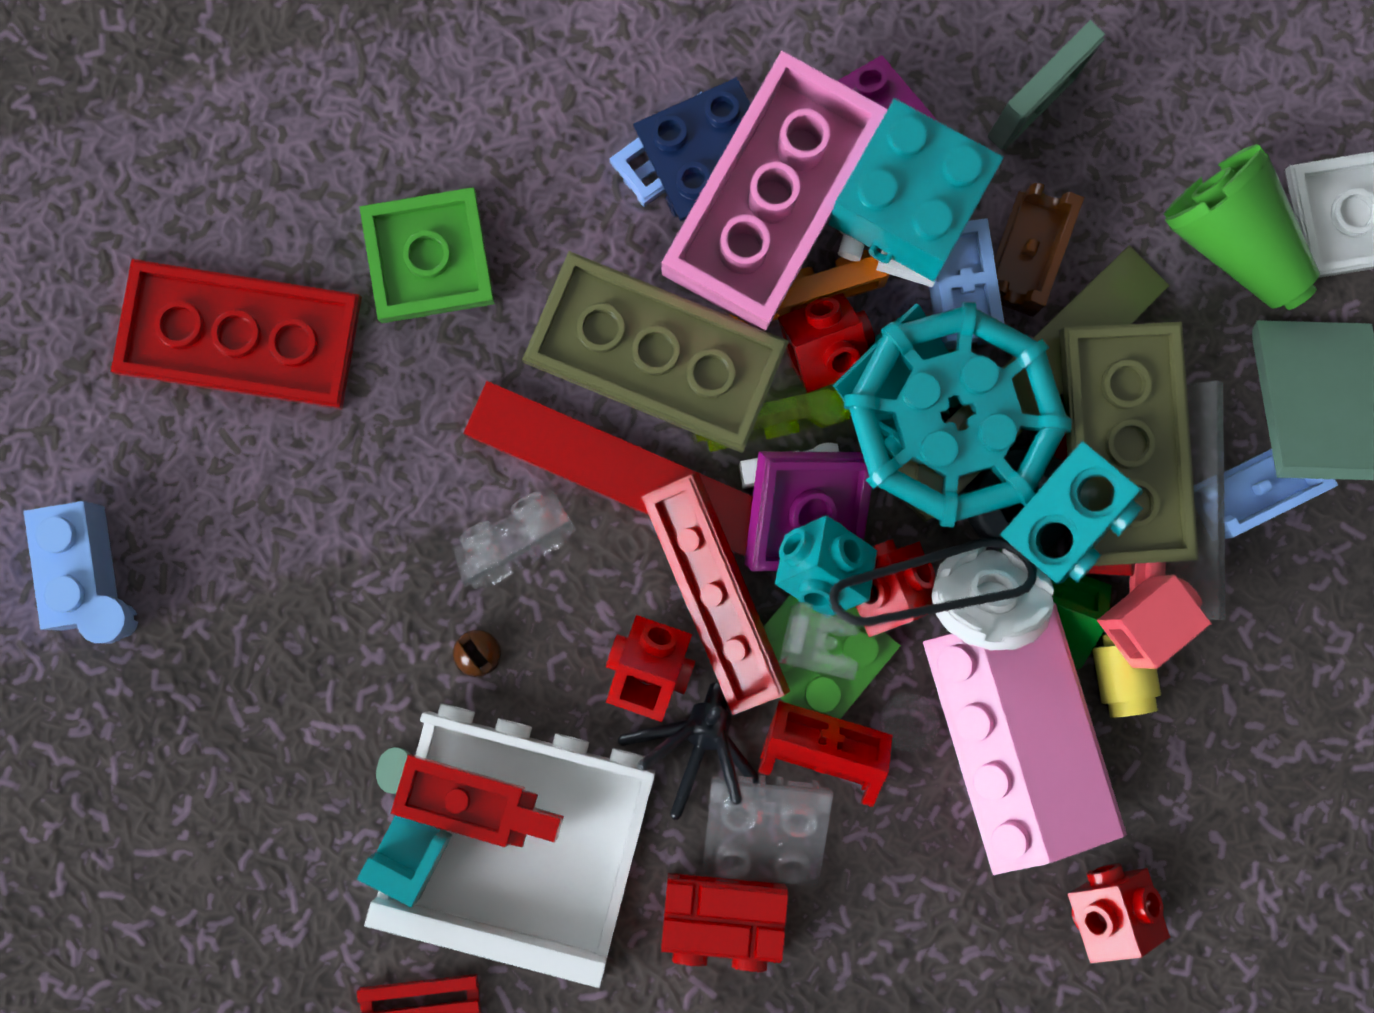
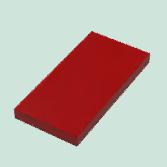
[111,259,362,409]

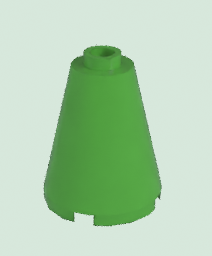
[1164,144,1320,310]

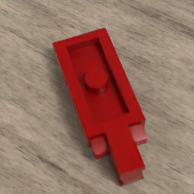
[390,754,564,848]

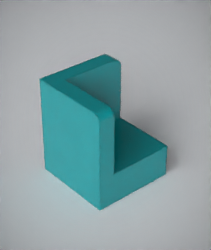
[357,816,453,907]

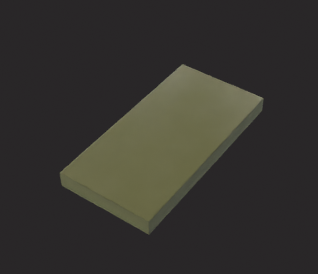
[522,251,789,453]
[1059,322,1199,566]

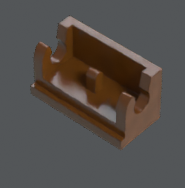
[994,183,1085,317]

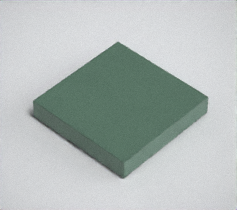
[987,20,1105,150]

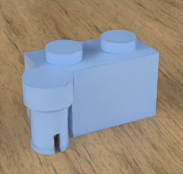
[24,501,138,643]

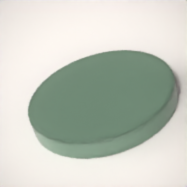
[376,747,410,794]

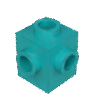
[775,515,877,618]

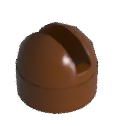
[453,630,501,677]

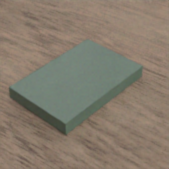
[1252,320,1374,480]

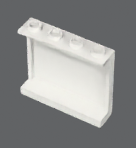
[364,703,655,988]

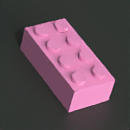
[662,50,888,331]

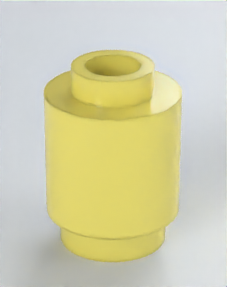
[1092,634,1161,718]

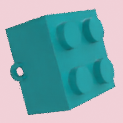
[828,98,1003,282]

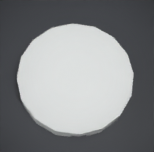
[931,547,1054,650]

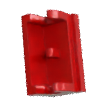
[758,701,893,807]

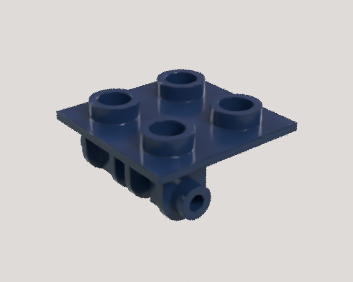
[633,77,751,221]

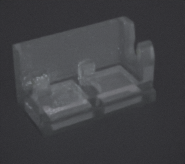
[779,602,858,680]

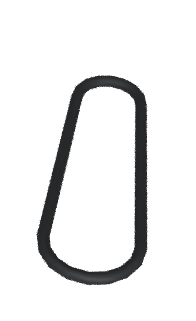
[829,537,1037,627]

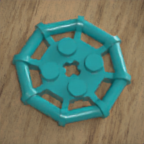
[844,301,1072,528]

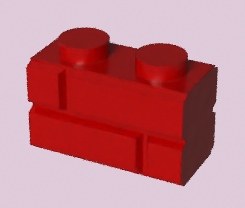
[661,873,788,972]

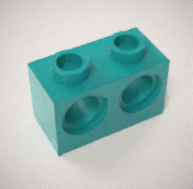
[1001,441,1143,584]

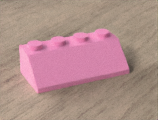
[923,603,1127,875]

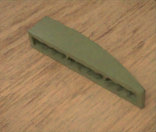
[899,245,1170,523]

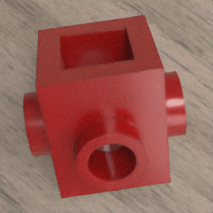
[778,293,875,393]
[855,539,935,637]
[606,615,696,722]
[1068,863,1170,963]

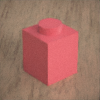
[1097,575,1211,669]

